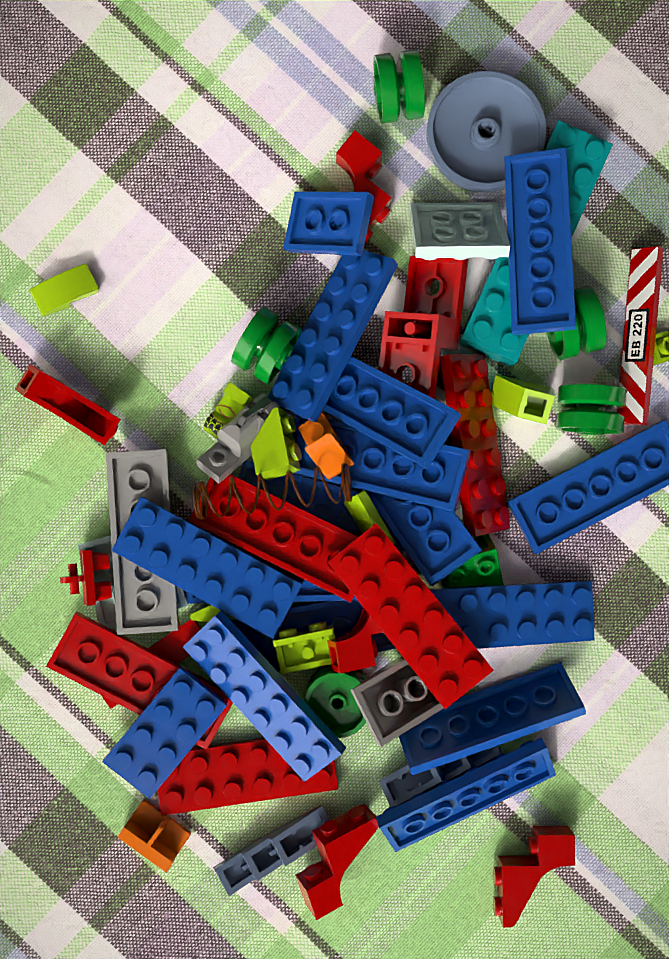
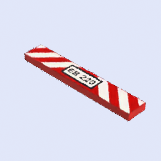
[617,246,664,425]

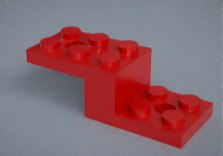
[378,256,469,399]

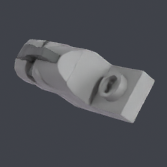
[197,393,281,484]

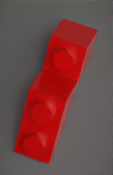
[336,130,392,246]
[15,364,121,445]
[327,607,383,673]
[295,803,379,920]
[493,826,575,928]

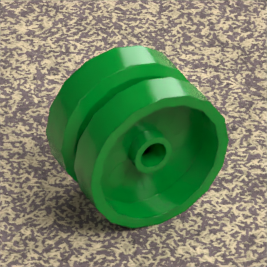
[373,49,425,124]
[546,285,606,361]
[231,306,301,385]
[556,384,627,435]
[304,664,367,738]

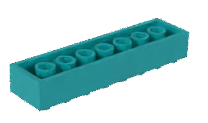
[458,120,613,367]

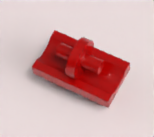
[60,550,112,606]

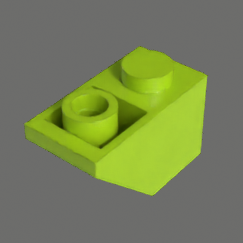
[491,374,555,425]
[251,407,302,480]

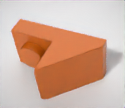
[298,412,355,480]

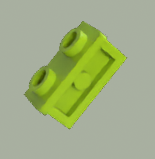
[273,622,336,675]

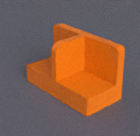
[117,800,191,873]

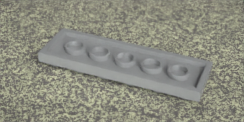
[106,449,180,635]

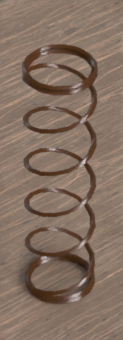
[193,463,352,520]

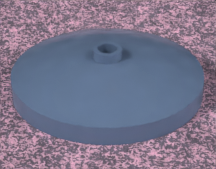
[426,71,546,192]

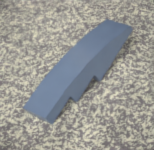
[379,745,504,807]
[213,805,329,896]

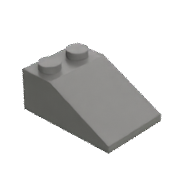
[350,656,443,747]

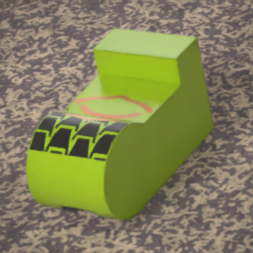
[203,382,254,440]

